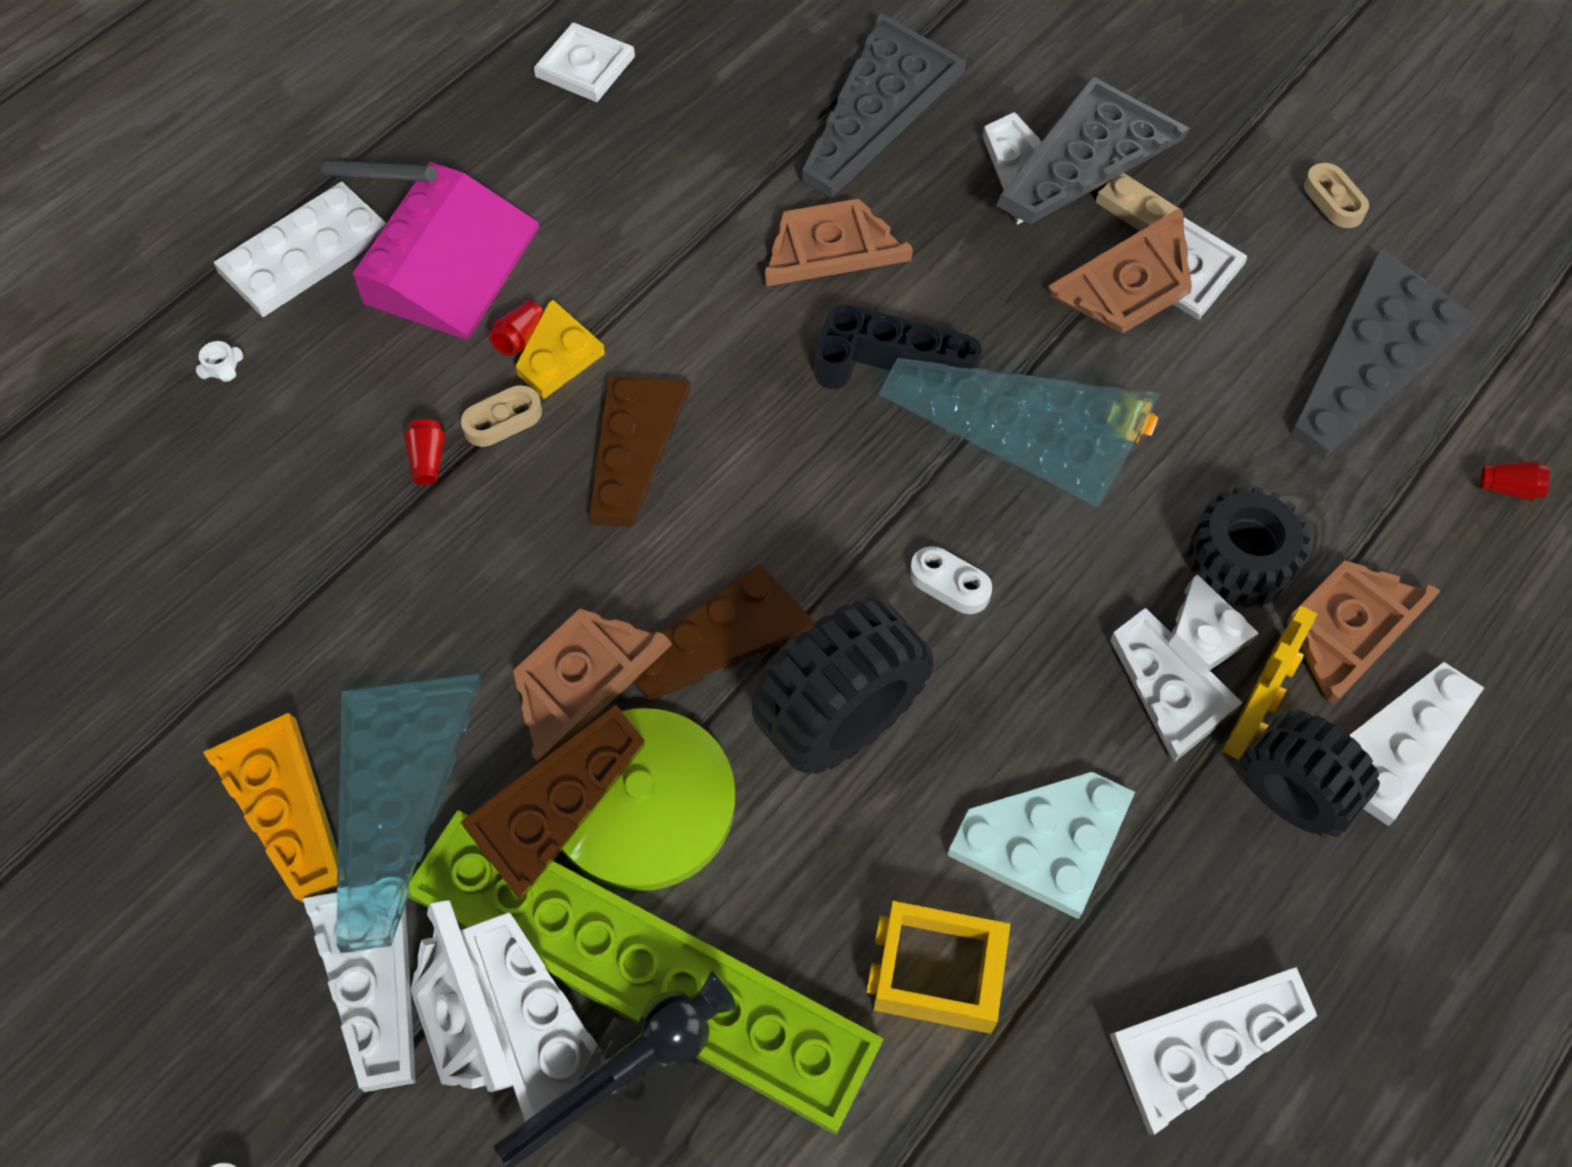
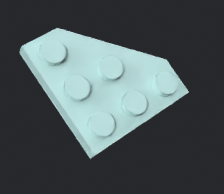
[947,772,1135,919]

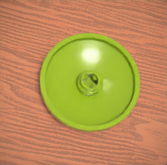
[562,708,736,891]

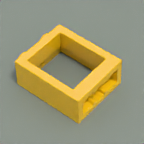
[866,901,1010,1034]

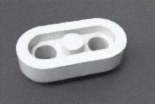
[910,546,992,614]

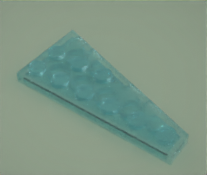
[879,358,1161,509]
[336,674,482,953]

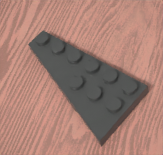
[802,12,966,199]

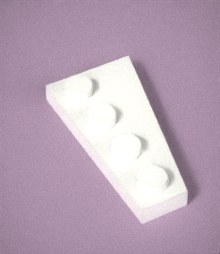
[1349,662,1484,826]
[303,882,416,1092]
[461,912,626,1122]
[1109,967,1317,1135]

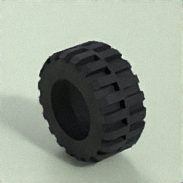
[752,598,934,774]

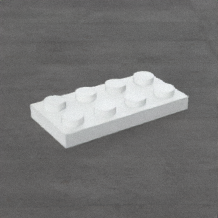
[213,181,387,317]

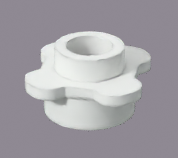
[196,341,243,382]

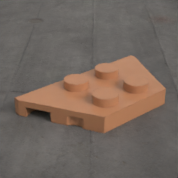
[765,199,913,287]
[1048,208,1192,334]
[1287,560,1440,706]
[513,609,672,762]

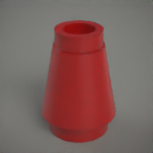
[489,300,544,356]
[403,419,446,485]
[1480,460,1550,502]

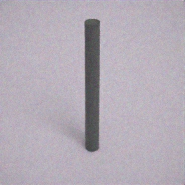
[321,161,437,182]

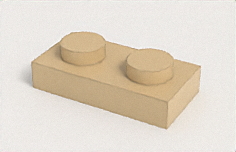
[1096,173,1178,231]

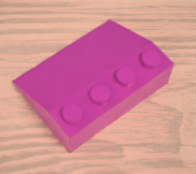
[352,162,539,340]

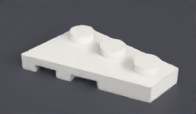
[983,112,1042,225]
[1110,608,1242,762]

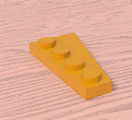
[203,713,347,902]

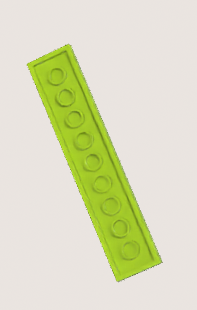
[404,810,884,1135]

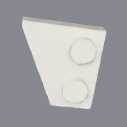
[1168,575,1259,676]

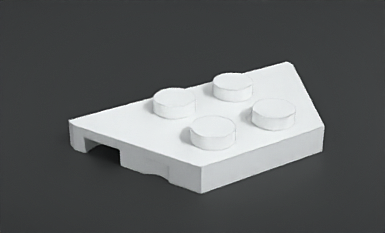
[411,900,514,1092]

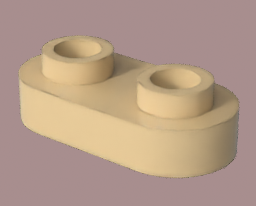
[1304,163,1369,228]
[461,385,542,447]

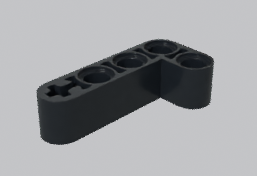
[815,304,982,389]

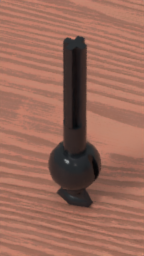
[493,971,737,1167]

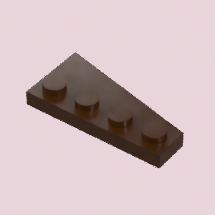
[589,376,691,527]
[632,564,815,702]
[460,705,645,902]

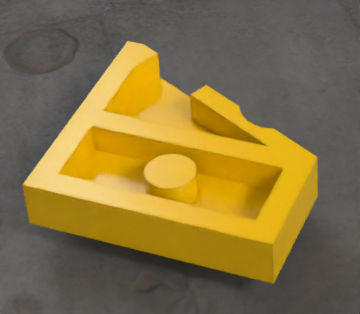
[515,300,605,400]

